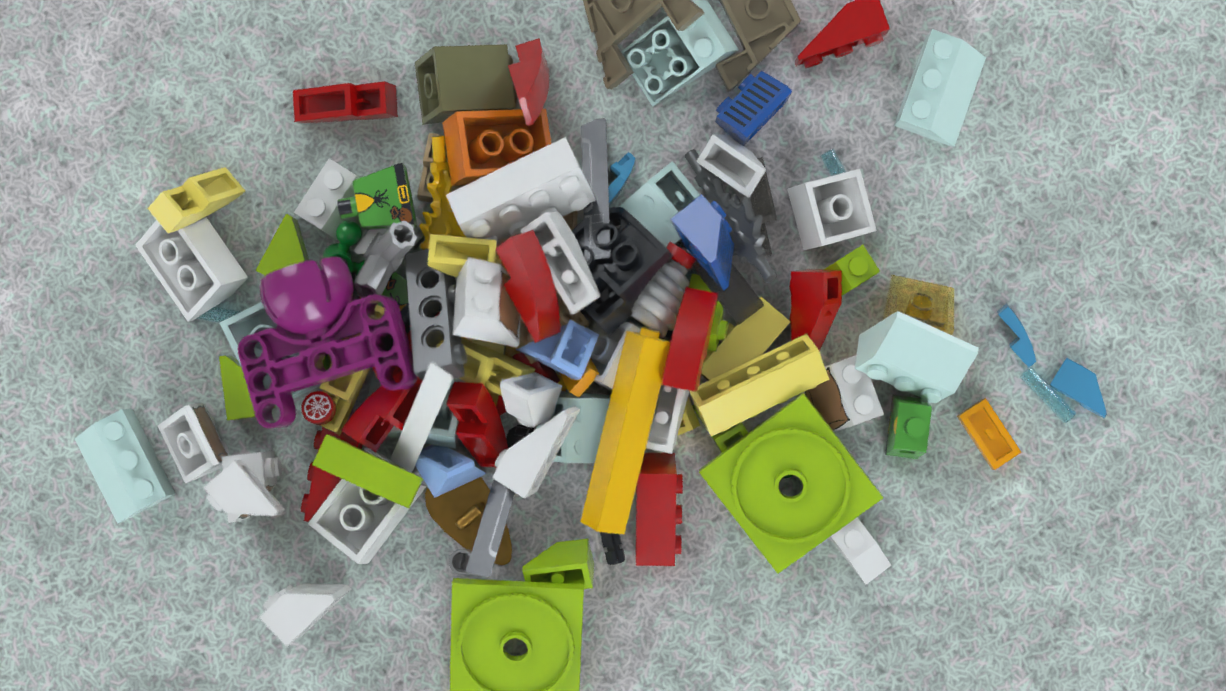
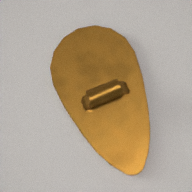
[425,477,512,565]

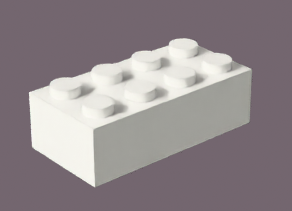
[446,137,596,247]

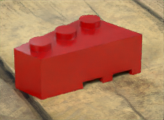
[636,453,683,566]

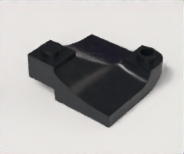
[572,207,673,336]

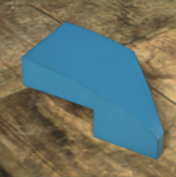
[608,152,635,206]
[997,303,1036,368]
[1050,358,1107,419]

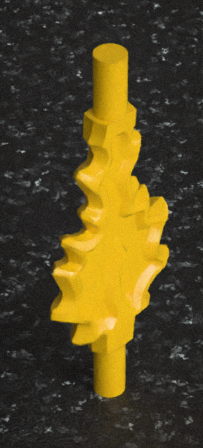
[419,136,466,250]

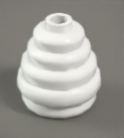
[628,260,689,338]

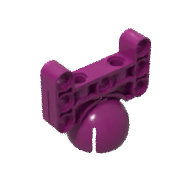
[238,257,418,429]

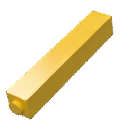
[580,327,671,534]

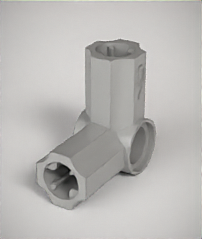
[353,221,417,298]

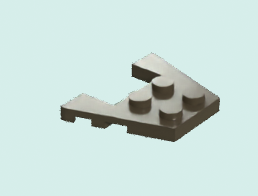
[583,0,704,89]
[715,0,801,92]

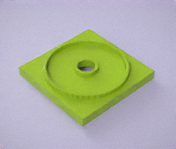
[699,392,883,574]
[450,578,584,691]

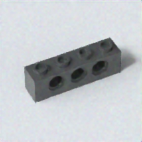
[405,249,467,381]

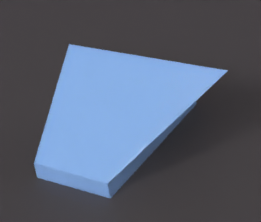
[517,320,599,380]
[415,445,486,498]

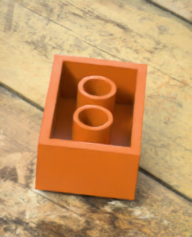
[442,108,552,186]

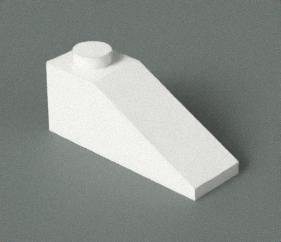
[521,211,601,314]
[646,383,689,454]
[492,406,580,498]

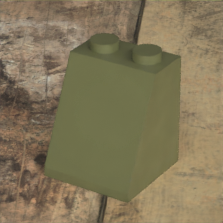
[414,44,517,125]

